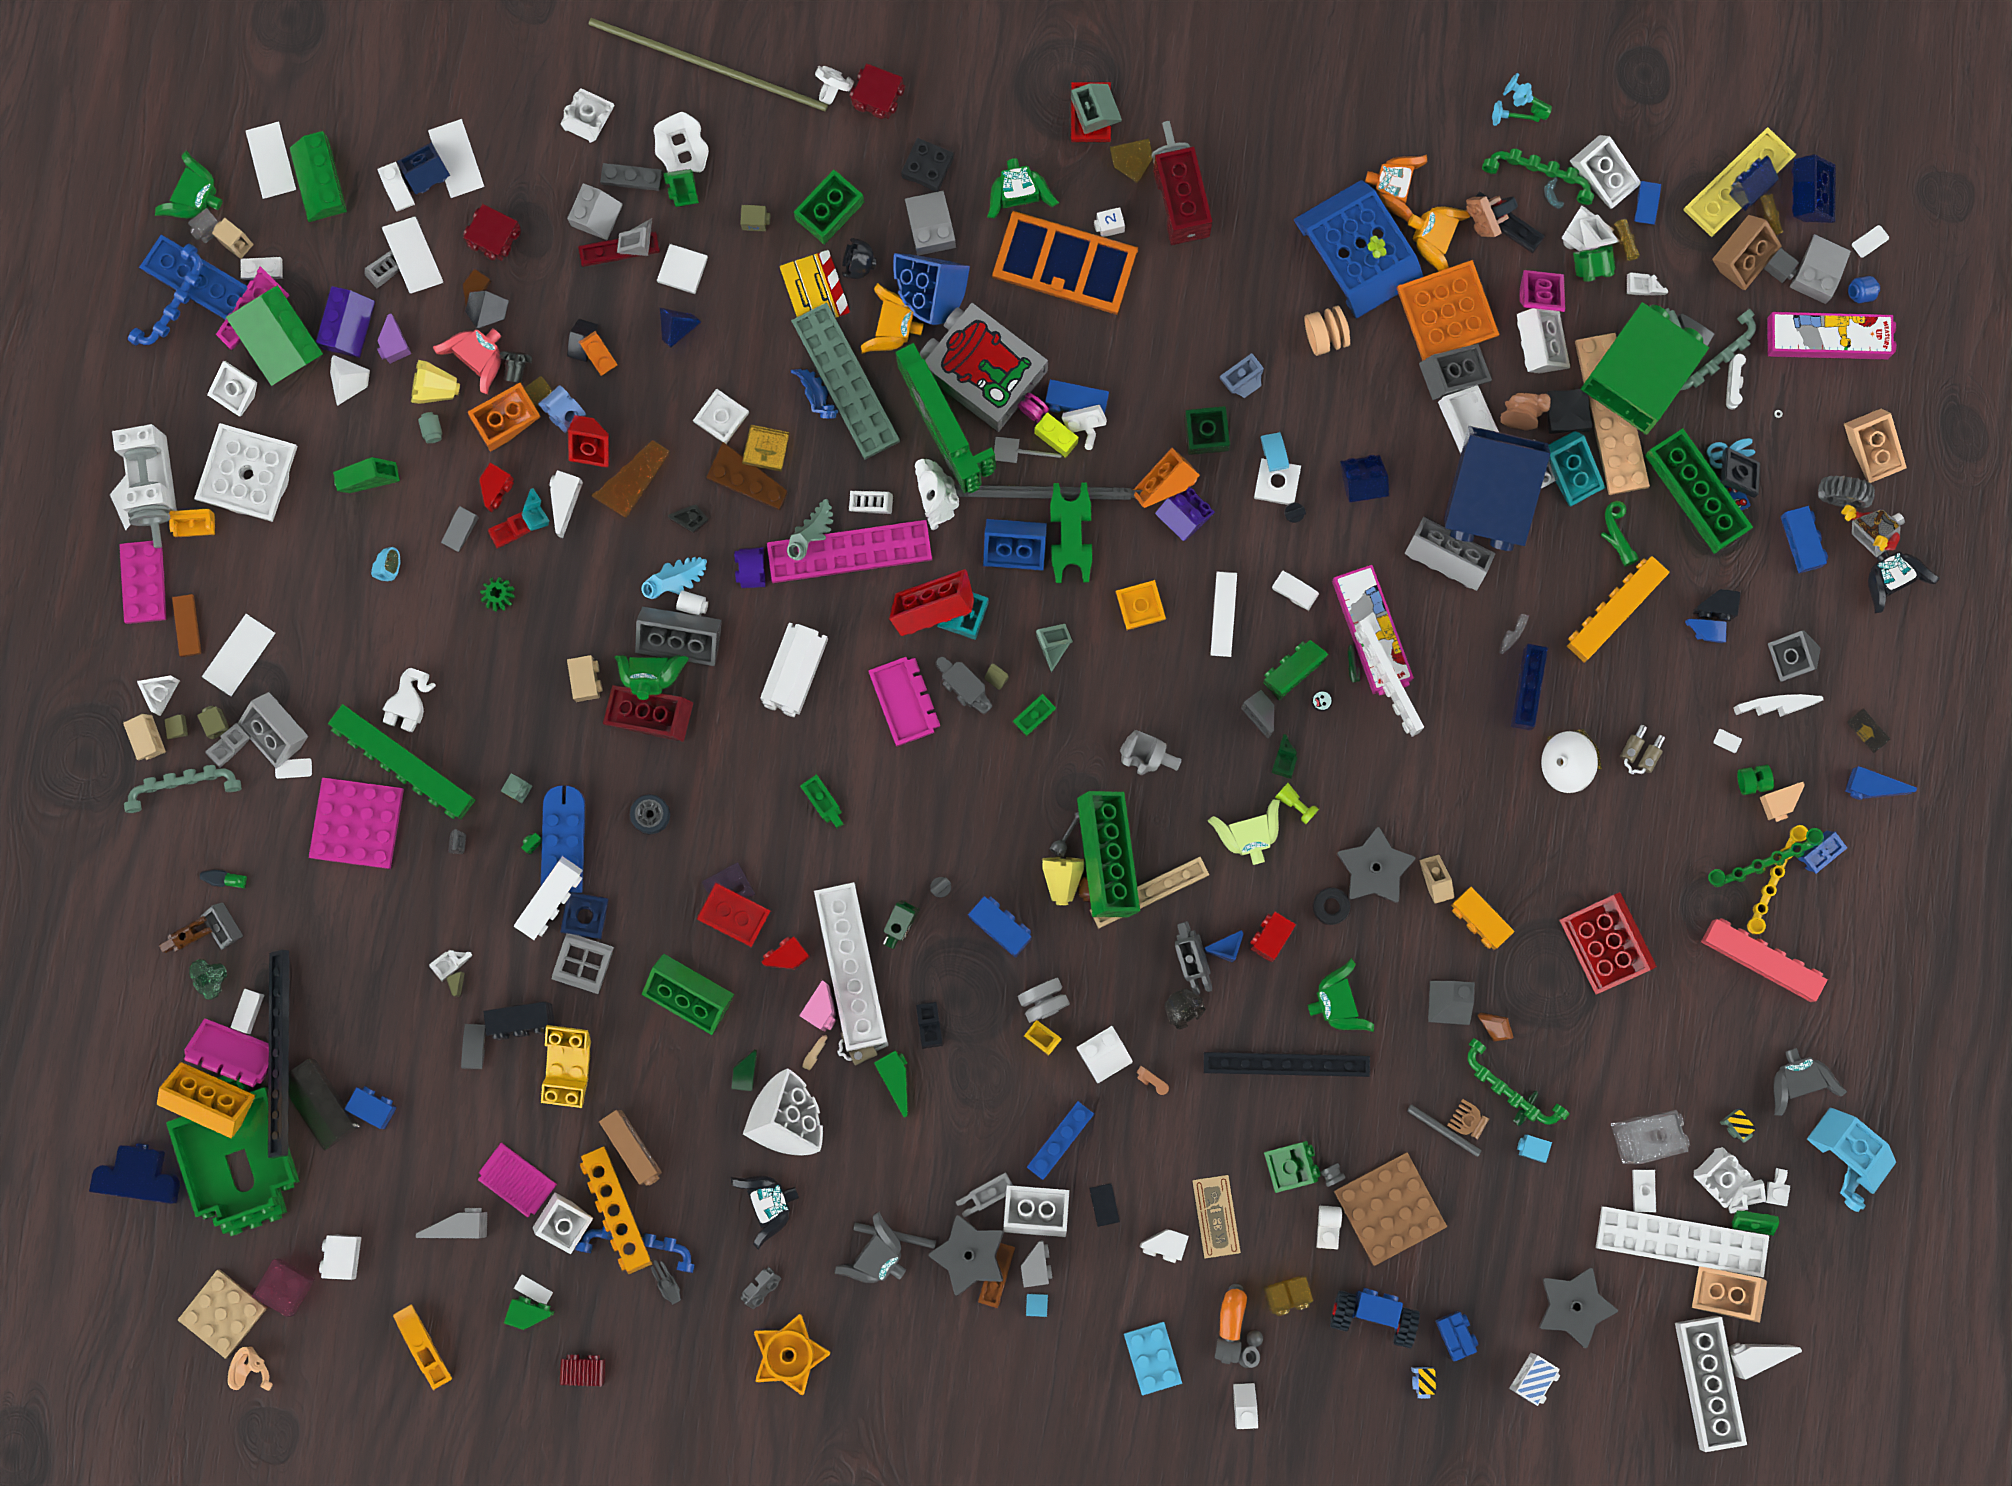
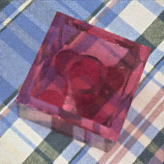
[252,1259,315,1317]

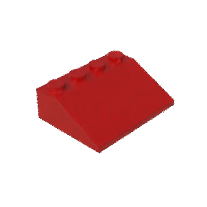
[1560,892,1657,994]

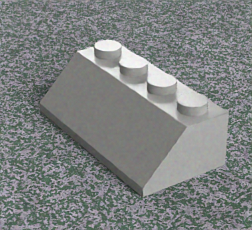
[1405,517,1496,591]

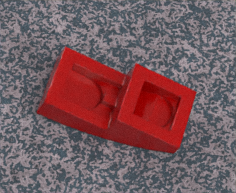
[488,512,530,548]

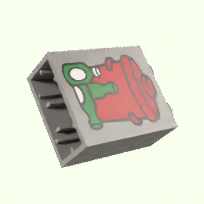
[920,303,1048,432]

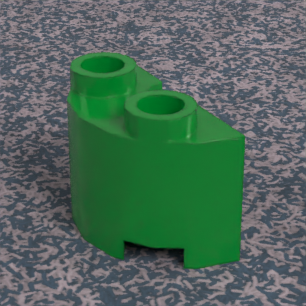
[664,169,699,207]
[1573,244,1616,282]

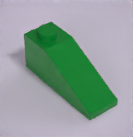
[874,1051,908,1118]

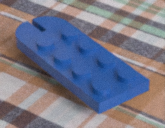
[541,785,585,893]

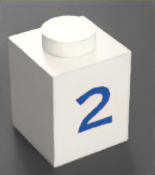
[1094,207,1125,237]

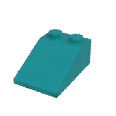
[1549,431,1605,507]

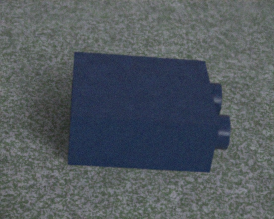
[1444,426,1551,551]

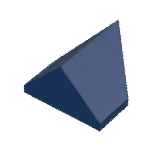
[1204,930,1243,963]

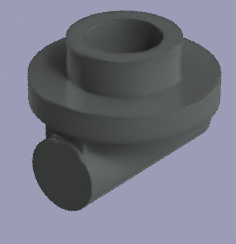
[930,877,951,898]

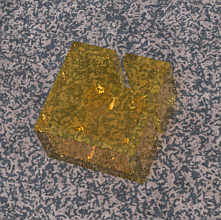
[1262,1275,1314,1316]

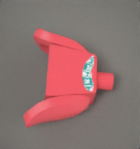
[433,328,501,395]

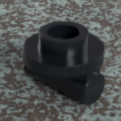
[1284,502,1306,523]

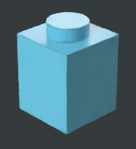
[1517,1135,1552,1163]

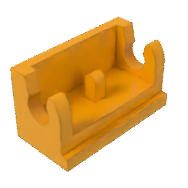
[169,509,215,537]

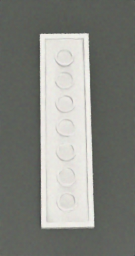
[814,882,888,1052]

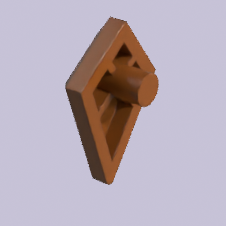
[1477,1013,1514,1041]

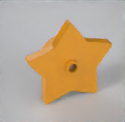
[754,1314,831,1395]

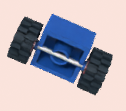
[1330,1288,1420,1349]

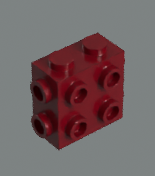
[850,63,905,119]
[463,203,521,261]

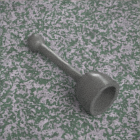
[1049,811,1080,857]

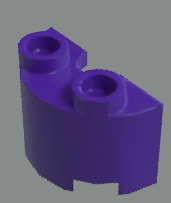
[734,547,766,588]

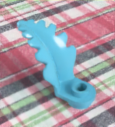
[642,557,707,599]
[1840,1165,1865,1212]

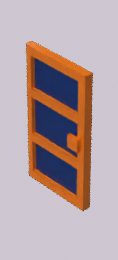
[992,211,1138,315]

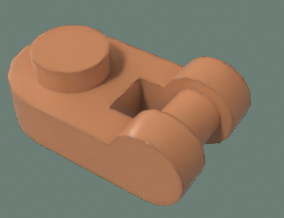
[1136,1066,1169,1095]

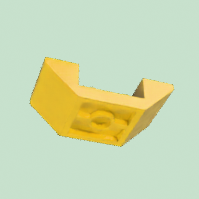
[541,1025,591,1108]

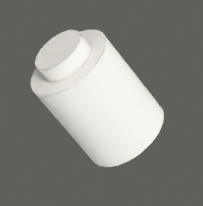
[676,591,708,616]

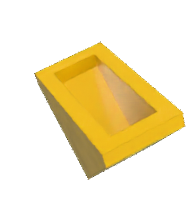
[1024,1020,1062,1056]

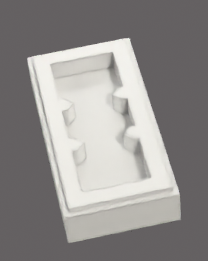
[1632,1170,1656,1212]

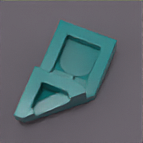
[521,488,550,531]

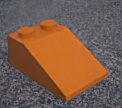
[468,383,541,452]
[1133,448,1200,508]

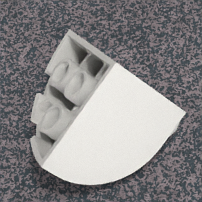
[743,1069,823,1155]

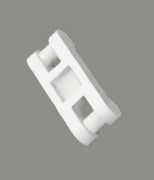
[1726,354,1746,410]

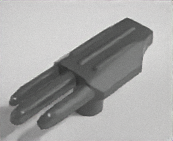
[651,1260,681,1305]

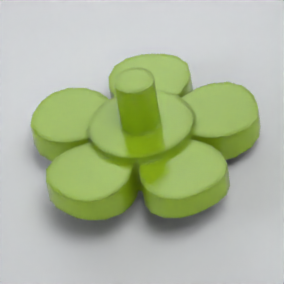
[1367,236,1386,258]

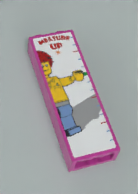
[1767,312,1896,359]
[1332,565,1414,696]

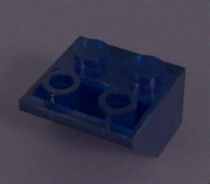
[1729,155,1779,211]
[1340,455,1389,503]

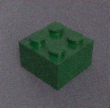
[1184,406,1230,455]

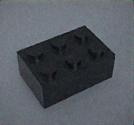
[483,1002,555,1040]

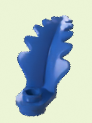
[791,369,838,418]

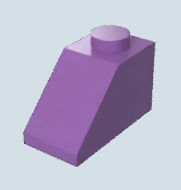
[377,314,411,363]

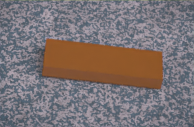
[172,594,201,657]
[978,1243,1015,1308]

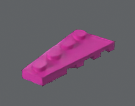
[216,266,289,350]

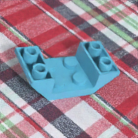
[1807,1108,1896,1194]

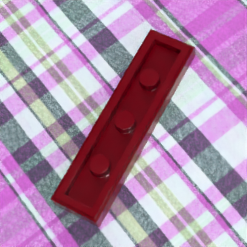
[578,232,660,267]

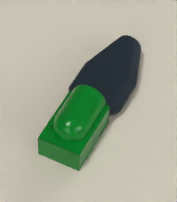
[200,869,247,889]

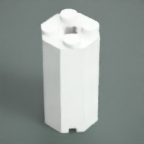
[760,623,828,717]

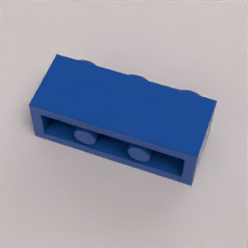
[1045,379,1109,415]
[1780,506,1828,573]

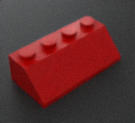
[889,569,974,636]

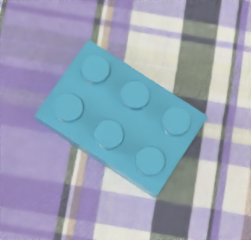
[1124,1322,1182,1395]

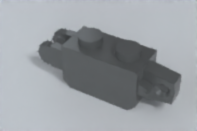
[936,657,993,715]
[1175,921,1212,995]

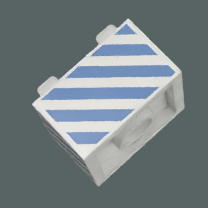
[1509,1353,1560,1406]

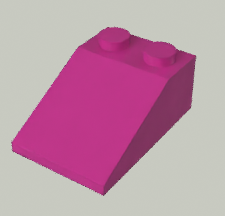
[1520,270,1565,312]

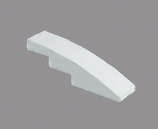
[1210,571,1237,657]
[1734,694,1823,717]

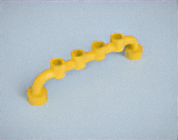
[1747,825,1808,934]

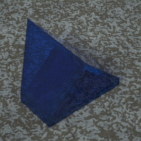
[660,308,701,348]

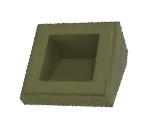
[985,664,1009,690]
[164,714,188,739]
[446,972,465,997]

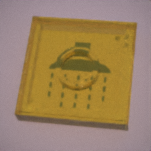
[742,425,790,472]

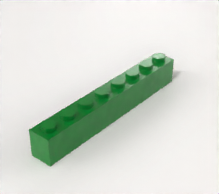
[328,704,476,820]

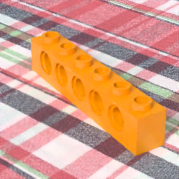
[579,1147,652,1274]

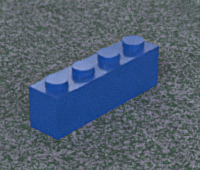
[1027,1101,1094,1180]

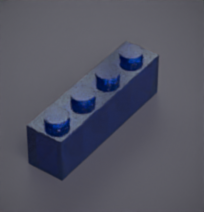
[1511,644,1548,730]

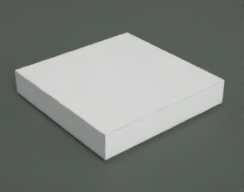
[657,244,708,294]
[693,389,749,444]

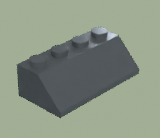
[635,606,722,666]

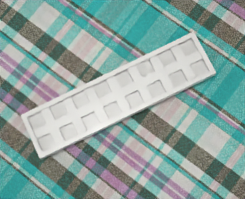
[1596,1207,1769,1277]

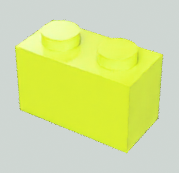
[1035,413,1079,458]

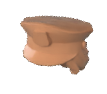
[1500,393,1551,430]

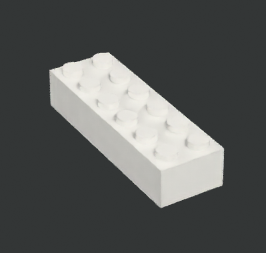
[1675,1316,1747,1452]

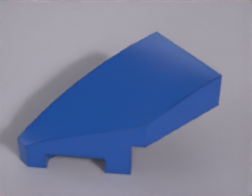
[1685,619,1727,643]

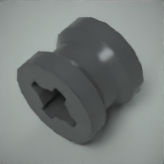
[1320,1163,1346,1187]

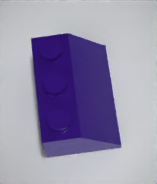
[316,286,375,358]

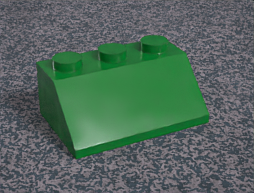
[1263,640,1329,700]

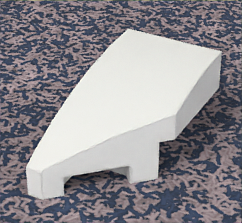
[1729,1179,1766,1213]

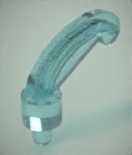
[1544,178,1564,208]

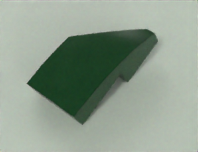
[1271,734,1297,779]
[732,1049,757,1091]

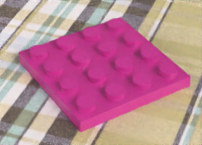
[309,778,404,869]

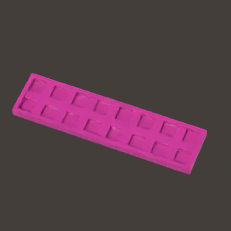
[767,520,932,583]

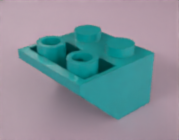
[937,593,989,640]

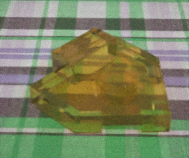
[1110,139,1153,182]

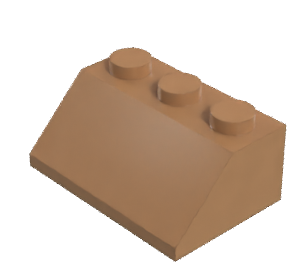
[1712,215,1782,290]

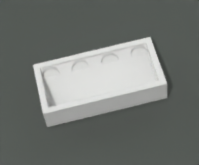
[1438,385,1499,453]

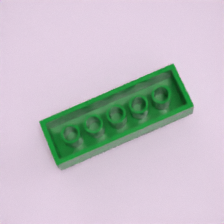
[1645,428,1753,554]
[1077,791,1140,917]

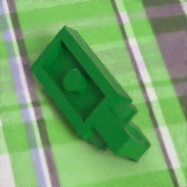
[800,774,844,829]

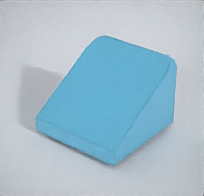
[1026,1294,1048,1317]

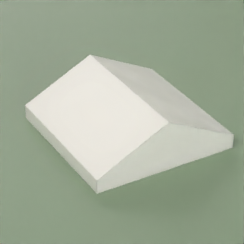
[207,361,257,416]

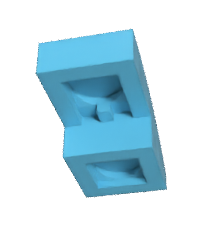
[1260,432,1289,472]

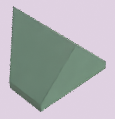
[1036,624,1073,673]

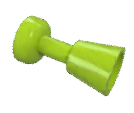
[1275,783,1319,824]

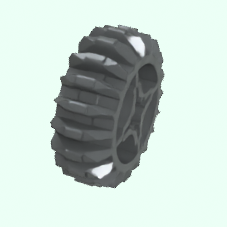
[1818,475,1875,509]

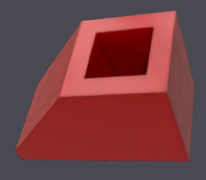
[479,462,514,512]
[761,936,810,970]

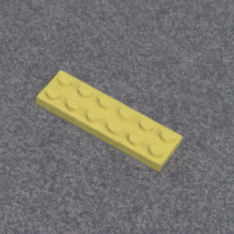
[1683,127,1796,237]

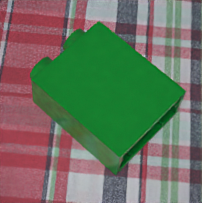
[1580,302,1710,435]

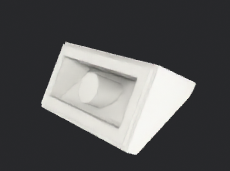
[230,989,264,1034]

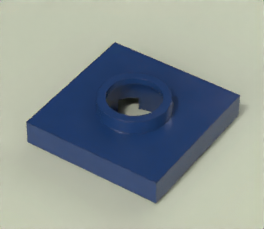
[560,892,609,939]

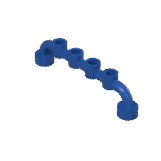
[128,244,202,345]
[575,1225,694,1273]

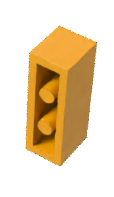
[1451,887,1515,950]

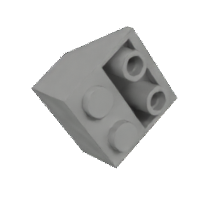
[1021,1240,1052,1287]

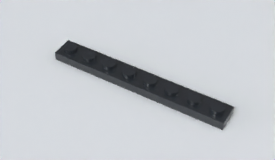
[1203,1052,1370,1077]

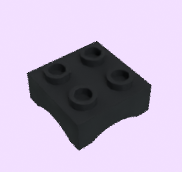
[901,138,954,192]
[1546,389,1592,434]

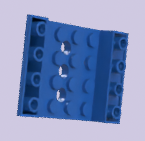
[1294,180,1424,319]

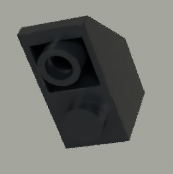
[1693,589,1741,621]

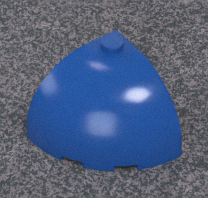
[893,253,970,325]

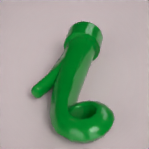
[1601,501,1639,567]

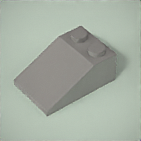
[905,191,956,256]
[1790,234,1851,304]
[416,1208,487,1238]

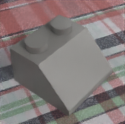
[567,183,623,240]

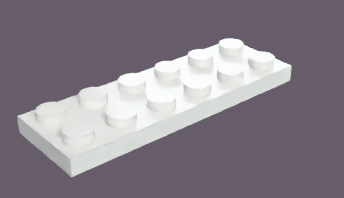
[1354,618,1424,737]

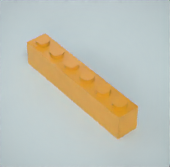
[1567,556,1670,663]

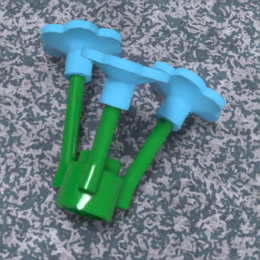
[1492,73,1552,126]

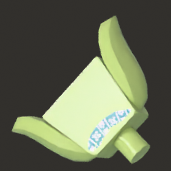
[1207,799,1280,865]

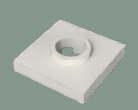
[1254,459,1301,505]

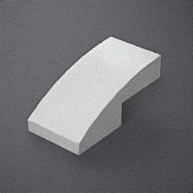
[1272,571,1319,611]

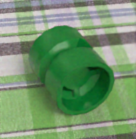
[1737,764,1774,795]

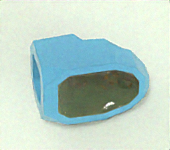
[371,547,400,581]

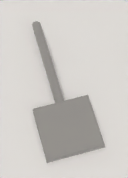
[994,437,1062,463]

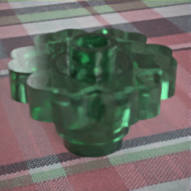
[189,959,227,1000]

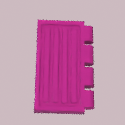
[869,657,941,747]
[184,1018,269,1087]

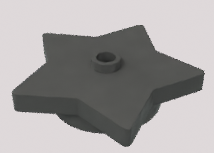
[1337,827,1416,903]
[929,1215,1004,1296]
[1539,1268,1618,1348]

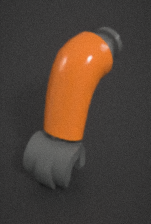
[1215,1284,1247,1364]

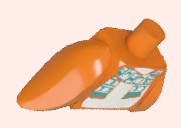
[1365,155,1428,223]

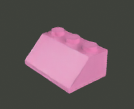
[800,981,837,1032]

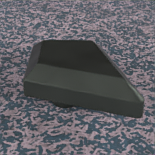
[668,504,709,533]

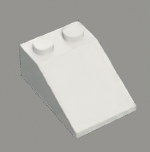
[1570,135,1641,209]
[1728,1343,1802,1380]

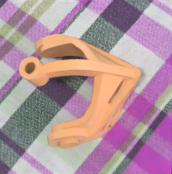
[228,1347,273,1391]

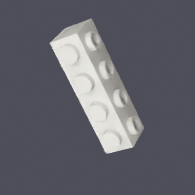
[514,856,583,940]

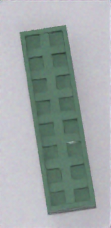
[791,302,900,460]

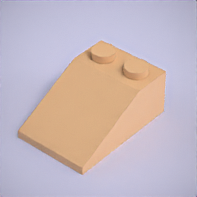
[1844,409,1907,483]
[1692,1266,1767,1323]

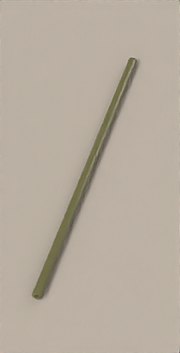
[589,18,828,112]

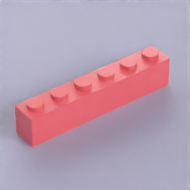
[1701,918,1828,1002]

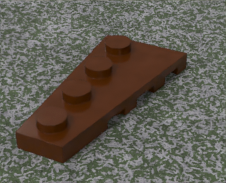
[706,442,788,510]

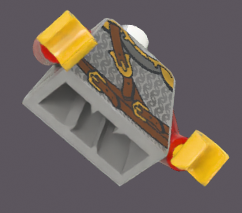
[1841,505,1905,557]

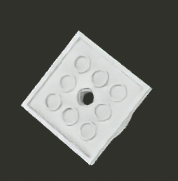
[194,423,298,522]

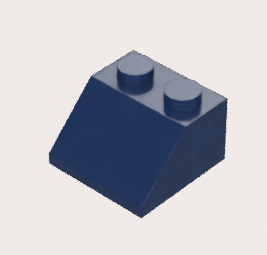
[397,142,450,194]

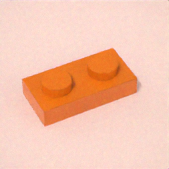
[579,331,617,376]

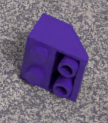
[1155,487,1215,541]

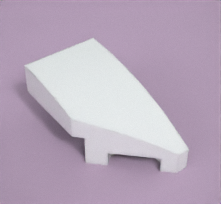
[1627,273,1668,295]
[429,950,472,982]

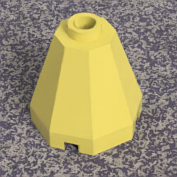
[411,360,460,404]
[1043,857,1084,905]

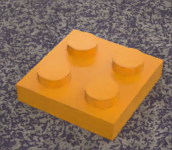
[1116,580,1166,630]

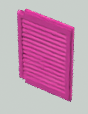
[478,1143,557,1217]

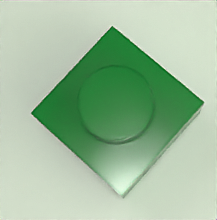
[521,833,542,855]

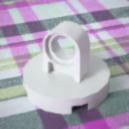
[815,66,854,105]

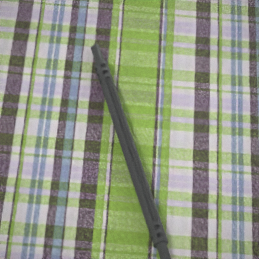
[930,485,1142,500]

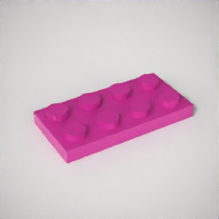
[120,541,167,624]

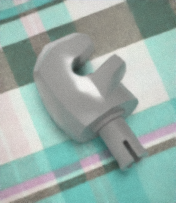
[1120,730,1181,775]

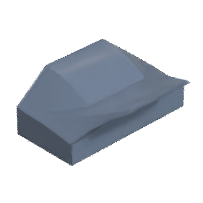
[1220,353,1264,398]

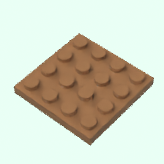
[1334,1152,1447,1266]

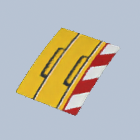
[780,250,850,318]

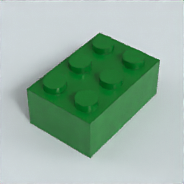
[794,169,865,245]

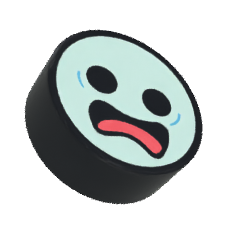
[1311,691,1332,712]

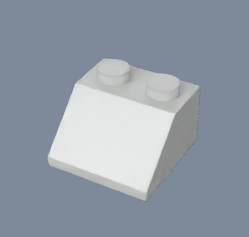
[1076,1026,1133,1083]
[533,1193,593,1254]

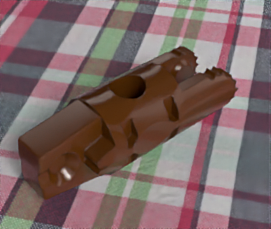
[159,916,212,953]

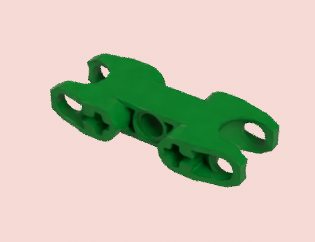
[1050,482,1092,583]

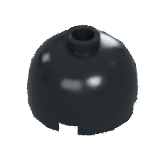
[842,238,876,279]

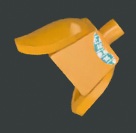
[1408,207,1470,271]
[861,283,924,353]

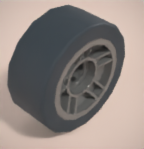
[630,794,670,834]

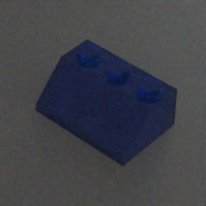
[1792,154,1836,223]

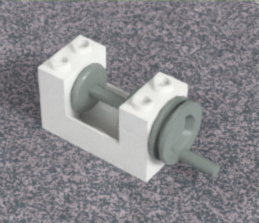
[112,424,177,548]

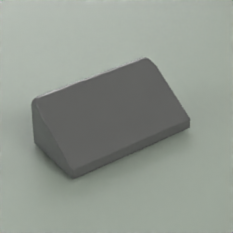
[201,903,243,950]

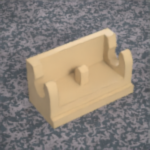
[123,714,166,760]

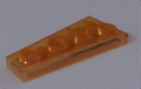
[591,440,670,518]

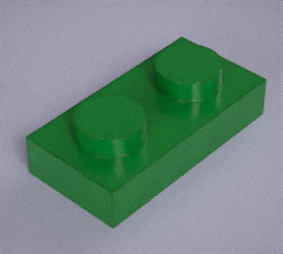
[1013,694,1056,737]
[1732,1210,1779,1236]

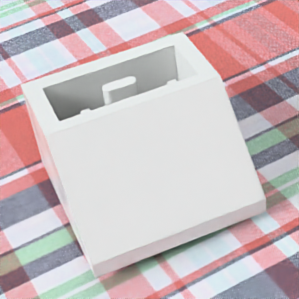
[1140,1229,1189,1263]
[319,1234,361,1280]

